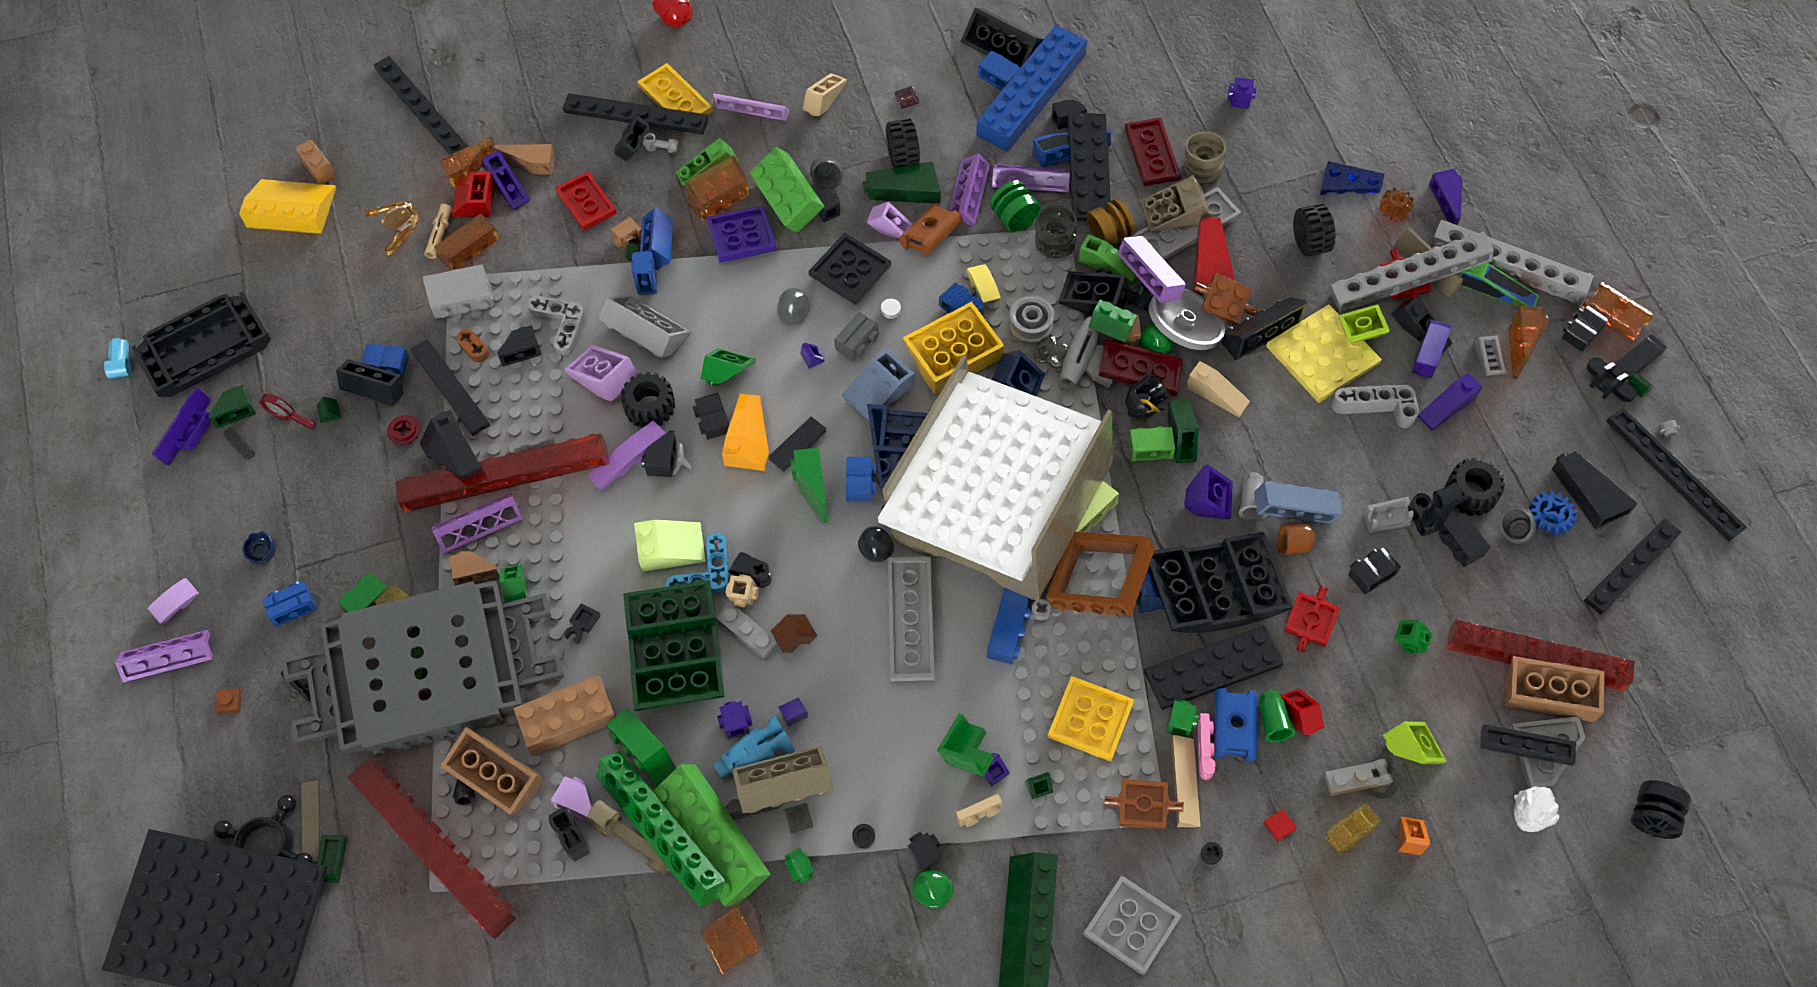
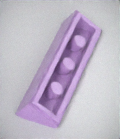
[713,93,789,121]

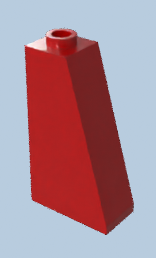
[1193,217,1235,295]

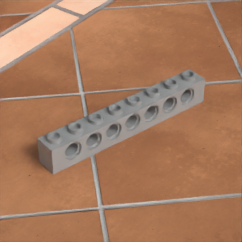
[1430,220,1594,305]
[1331,232,1494,314]

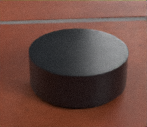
[852,824,876,849]

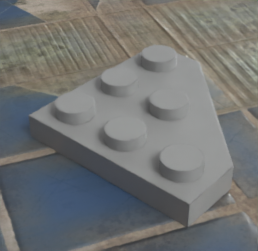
[1511,716,1586,789]

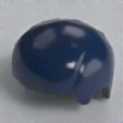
[242,531,276,564]

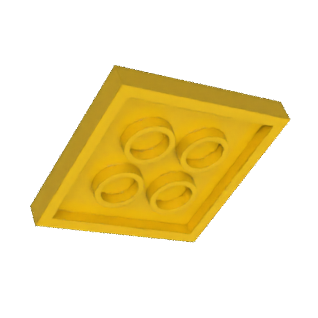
[1047,676,1135,762]

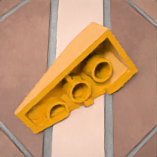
[722,393,769,471]

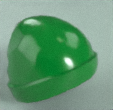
[1140,323,1173,355]
[912,869,954,908]

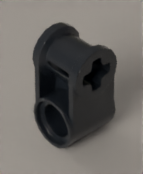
[728,552,772,588]

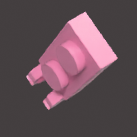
[1197,713,1215,781]

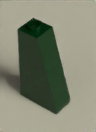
[863,161,941,204]

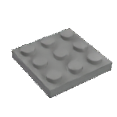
[1083,875,1182,976]

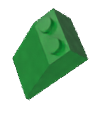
[790,447,828,523]

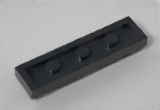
[1480,724,1576,766]

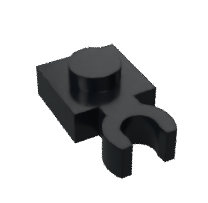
[564,603,601,644]

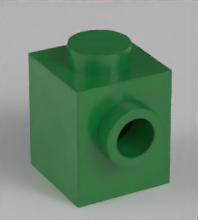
[1166,700,1199,738]

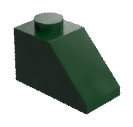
[208,384,256,429]

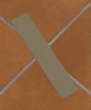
[301,780,319,863]

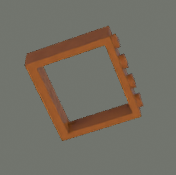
[1046,532,1155,616]

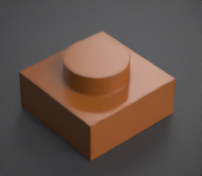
[214,689,242,714]

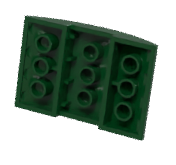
[623,580,725,711]

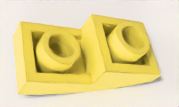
[966,264,1001,304]

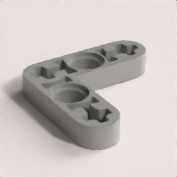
[528,296,585,356]

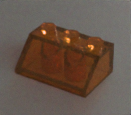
[685,155,750,221]

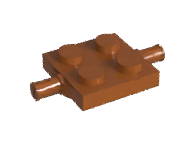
[1193,273,1258,326]
[1104,779,1184,830]

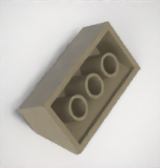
[732,746,833,813]

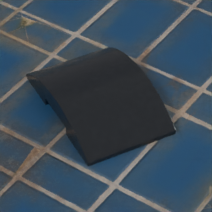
[1149,532,1293,633]

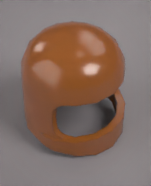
[1277,523,1315,555]

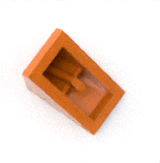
[1398,816,1430,856]

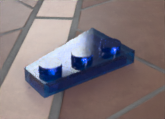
[1320,161,1384,195]

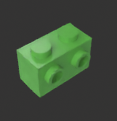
[1128,426,1175,462]

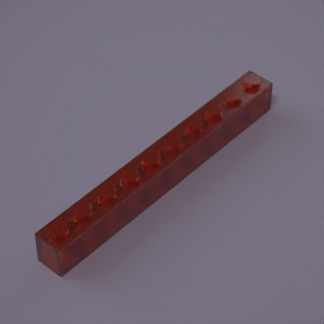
[396,433,609,512]
[347,758,517,939]

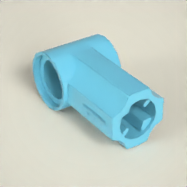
[104,338,132,379]

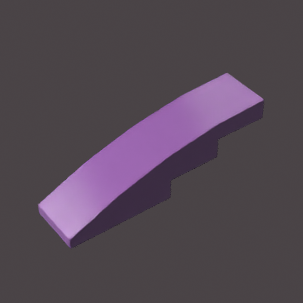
[587,421,666,491]

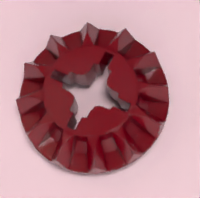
[387,415,421,446]

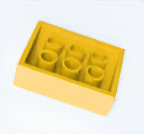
[239,179,336,234]
[903,302,1005,394]

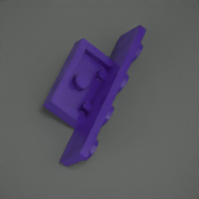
[152,388,211,465]

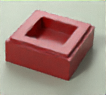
[1263,809,1297,842]

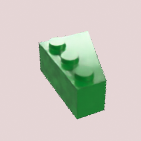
[606,708,676,788]

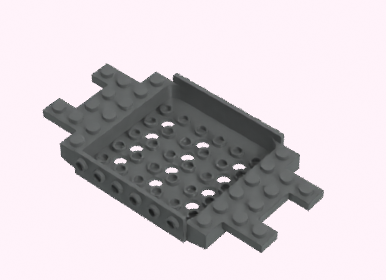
[281,581,564,757]

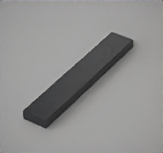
[410,339,491,436]

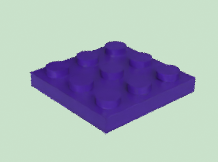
[707,205,777,263]

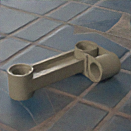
[588,800,669,876]

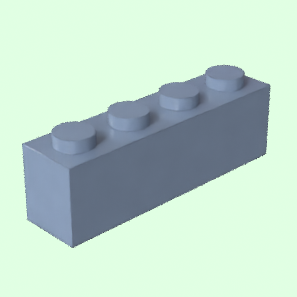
[1254,481,1342,524]

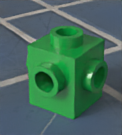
[1394,620,1433,654]

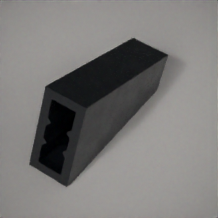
[1552,451,1637,529]

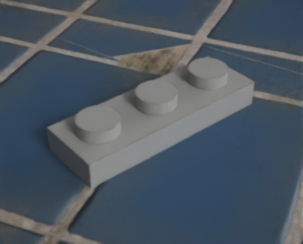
[715,602,778,660]

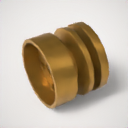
[1086,198,1136,246]

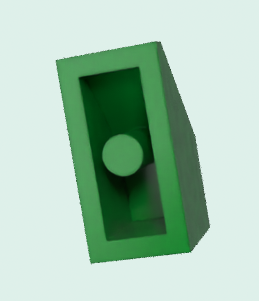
[499,563,528,603]

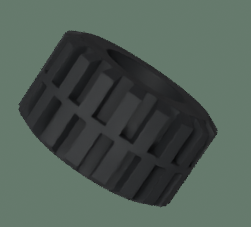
[886,118,920,168]
[1293,204,1336,257]
[621,372,675,428]
[1445,458,1505,516]

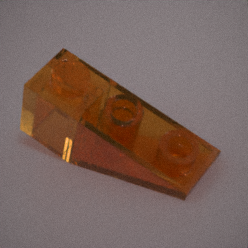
[439,137,496,187]

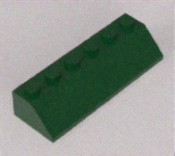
[998,852,1058,987]

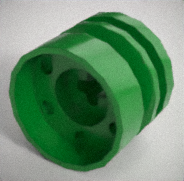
[990,180,1041,233]

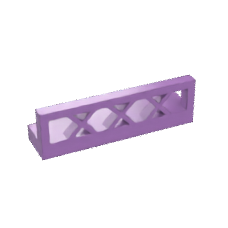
[948,153,990,227]
[992,164,1070,192]
[432,493,523,554]
[115,630,213,683]

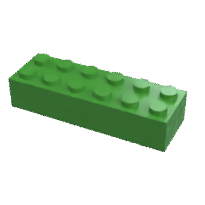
[653,764,771,906]

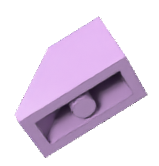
[867,202,912,239]
[551,776,592,824]

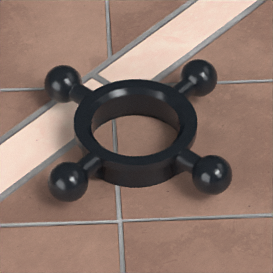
[213,795,313,863]

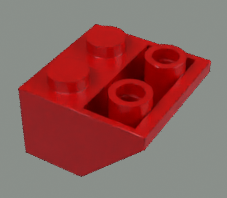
[452,172,495,217]

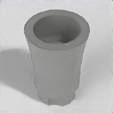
[1239,472,1268,521]

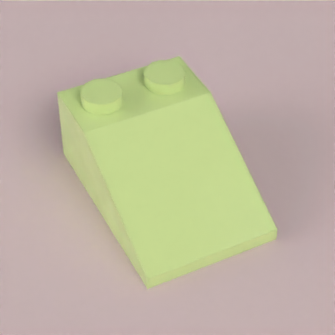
[634,520,706,572]

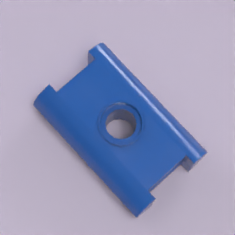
[1214,688,1257,761]

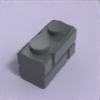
[834,312,879,361]

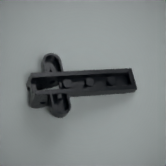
[1587,334,1667,402]

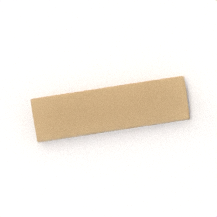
[1171,735,1200,827]

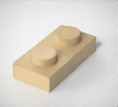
[956,794,1002,827]

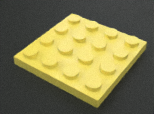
[1266,304,1382,403]

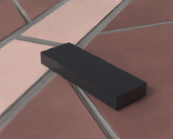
[768,416,827,472]

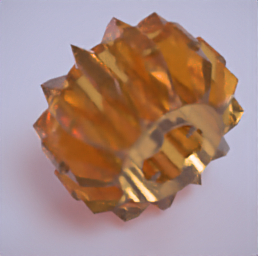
[1380,187,1414,221]

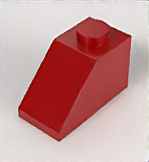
[1281,688,1325,735]

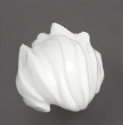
[1514,786,1559,832]

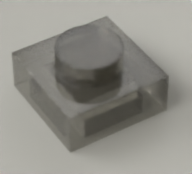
[784,803,813,833]

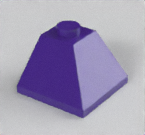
[1184,464,1233,520]

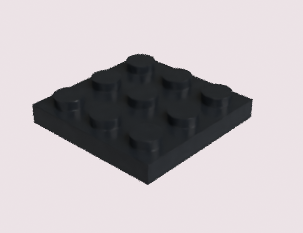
[808,232,891,305]

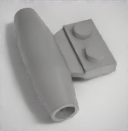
[1059,317,1113,389]

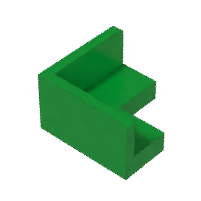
[937,713,994,777]

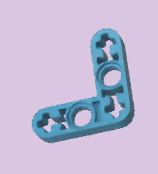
[666,533,729,594]

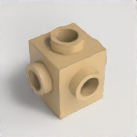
[726,575,759,608]

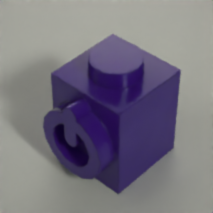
[1227,77,1256,108]
[717,701,753,739]

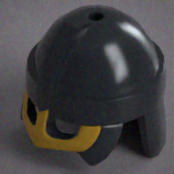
[1125,373,1169,418]

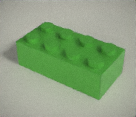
[749,146,825,233]

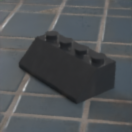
[960,7,1044,68]
[1222,297,1307,360]

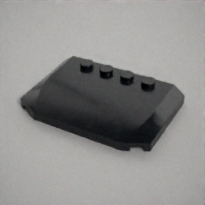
[132,292,271,397]

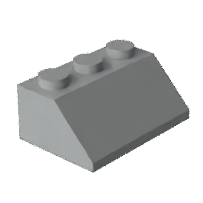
[423,264,494,318]

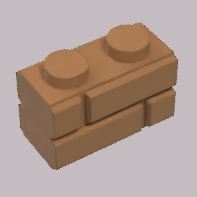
[295,140,336,184]

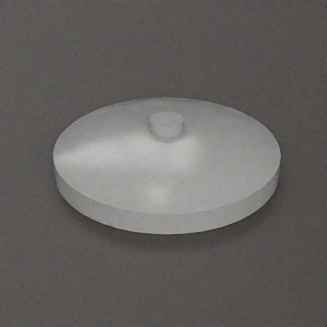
[1149,288,1225,350]

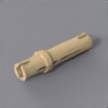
[424,204,452,259]

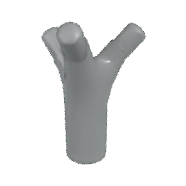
[672,443,692,476]

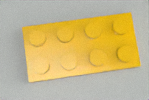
[638,63,713,115]

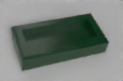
[317,835,347,883]

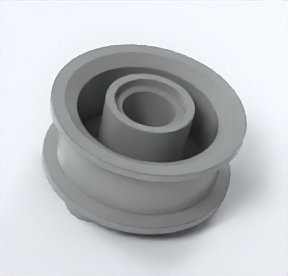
[1009,296,1054,343]

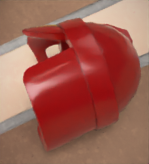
[652,0,693,28]

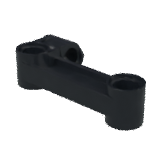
[1408,484,1463,536]

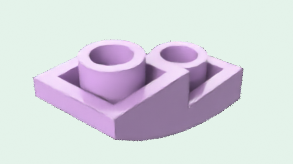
[147,578,199,624]

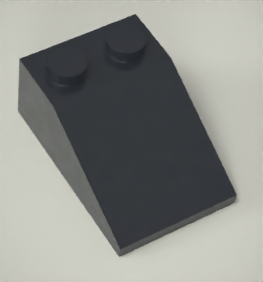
[1058,271,1129,316]

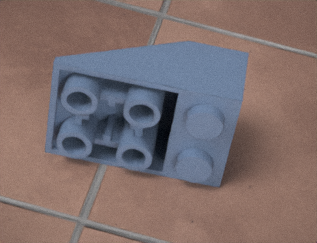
[842,348,915,422]

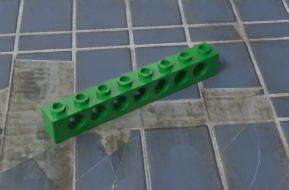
[596,751,725,908]

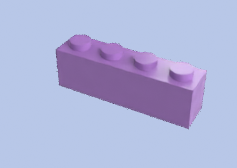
[1117,236,1186,303]

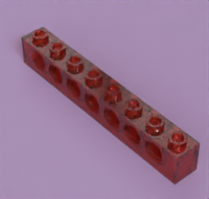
[1446,619,1635,691]

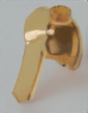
[364,201,419,255]

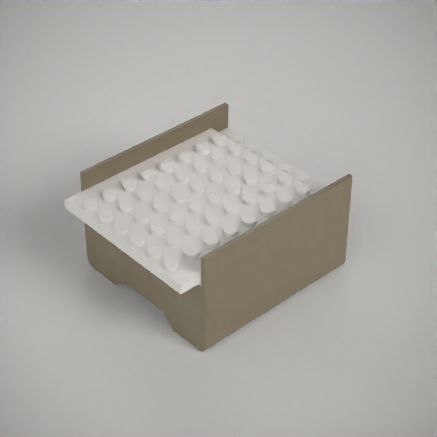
[878,356,1113,600]

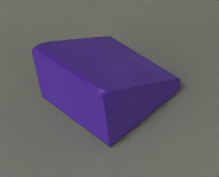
[778,698,808,727]
[984,753,1010,786]

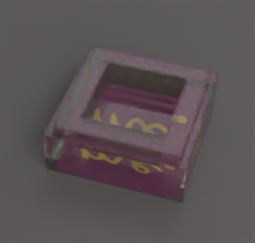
[895,86,919,109]

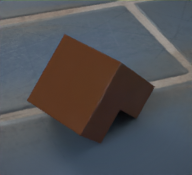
[771,614,817,653]

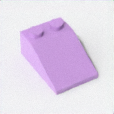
[564,345,638,401]

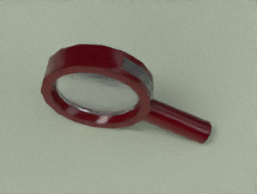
[259,393,316,430]

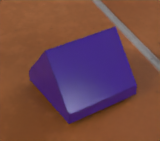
[800,342,825,369]

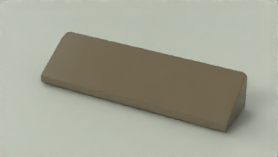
[1395,227,1463,297]

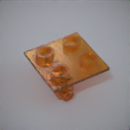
[701,906,760,974]

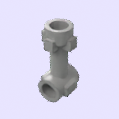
[643,133,679,153]

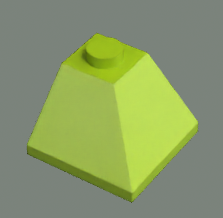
[1339,304,1389,343]
[1383,721,1447,764]

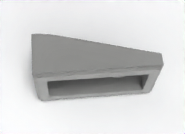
[1474,335,1506,377]

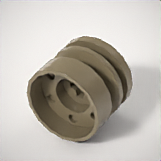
[1183,131,1226,184]

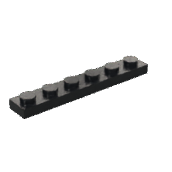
[1584,518,1681,615]

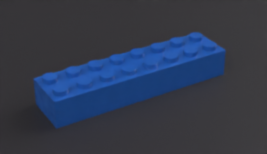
[976,25,1087,152]

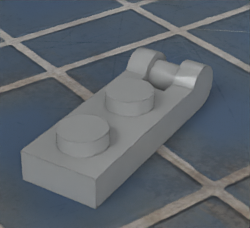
[1324,759,1393,796]

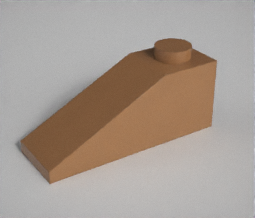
[494,144,555,175]

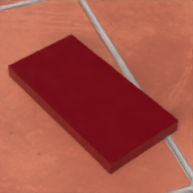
[1124,118,1181,186]
[1098,339,1182,396]

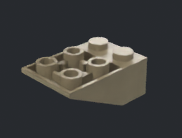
[1140,175,1212,232]

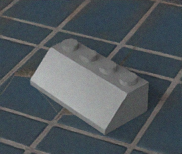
[599,295,691,358]

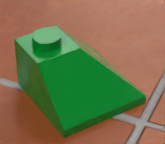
[700,348,756,385]

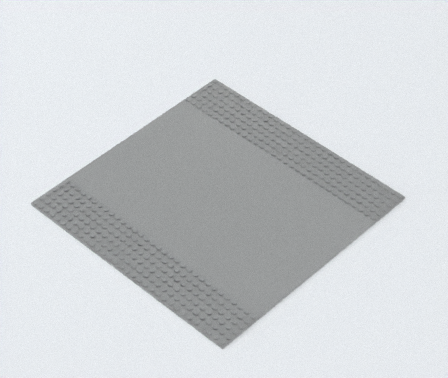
[429,227,1161,893]

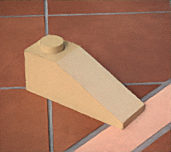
[803,73,847,116]
[1186,361,1250,417]

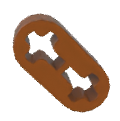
[456,329,489,362]

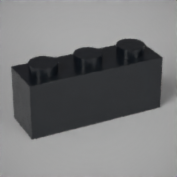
[336,359,404,406]

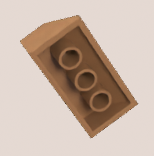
[1504,656,1604,722]
[440,727,546,815]

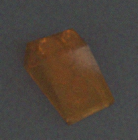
[1508,306,1549,379]

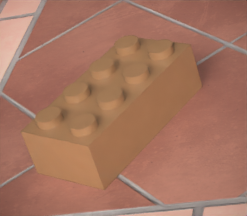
[513,675,615,756]

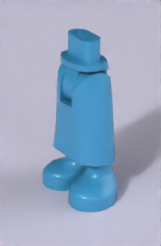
[714,715,795,779]

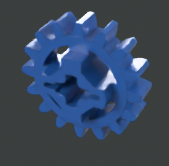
[1529,491,1578,536]

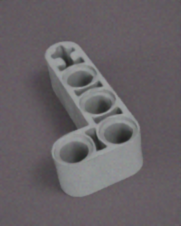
[1331,385,1419,429]

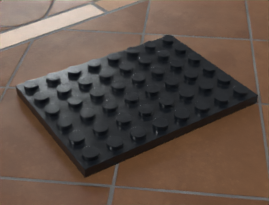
[102,829,328,987]

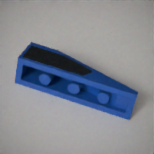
[1032,130,1111,167]

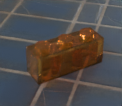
[434,214,499,271]

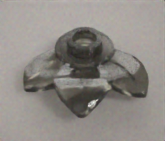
[1033,335,1069,369]

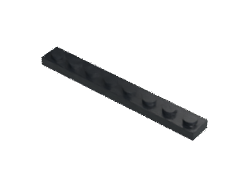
[373,56,469,159]
[563,93,709,135]
[1606,407,1747,541]

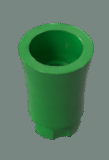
[1259,690,1296,742]

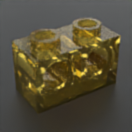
[1325,803,1381,855]

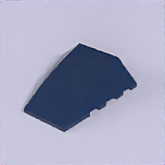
[867,404,930,488]

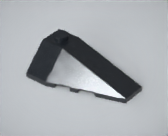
[420,410,482,479]

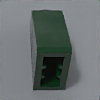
[1168,399,1199,463]

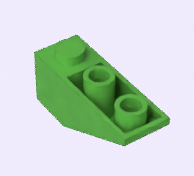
[676,138,738,187]
[1078,234,1136,284]

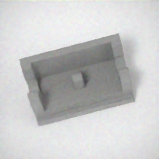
[1363,497,1413,535]

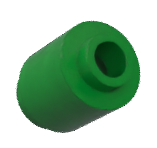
[784,847,815,885]

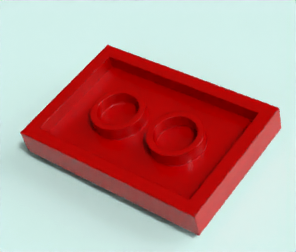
[555,171,617,231]

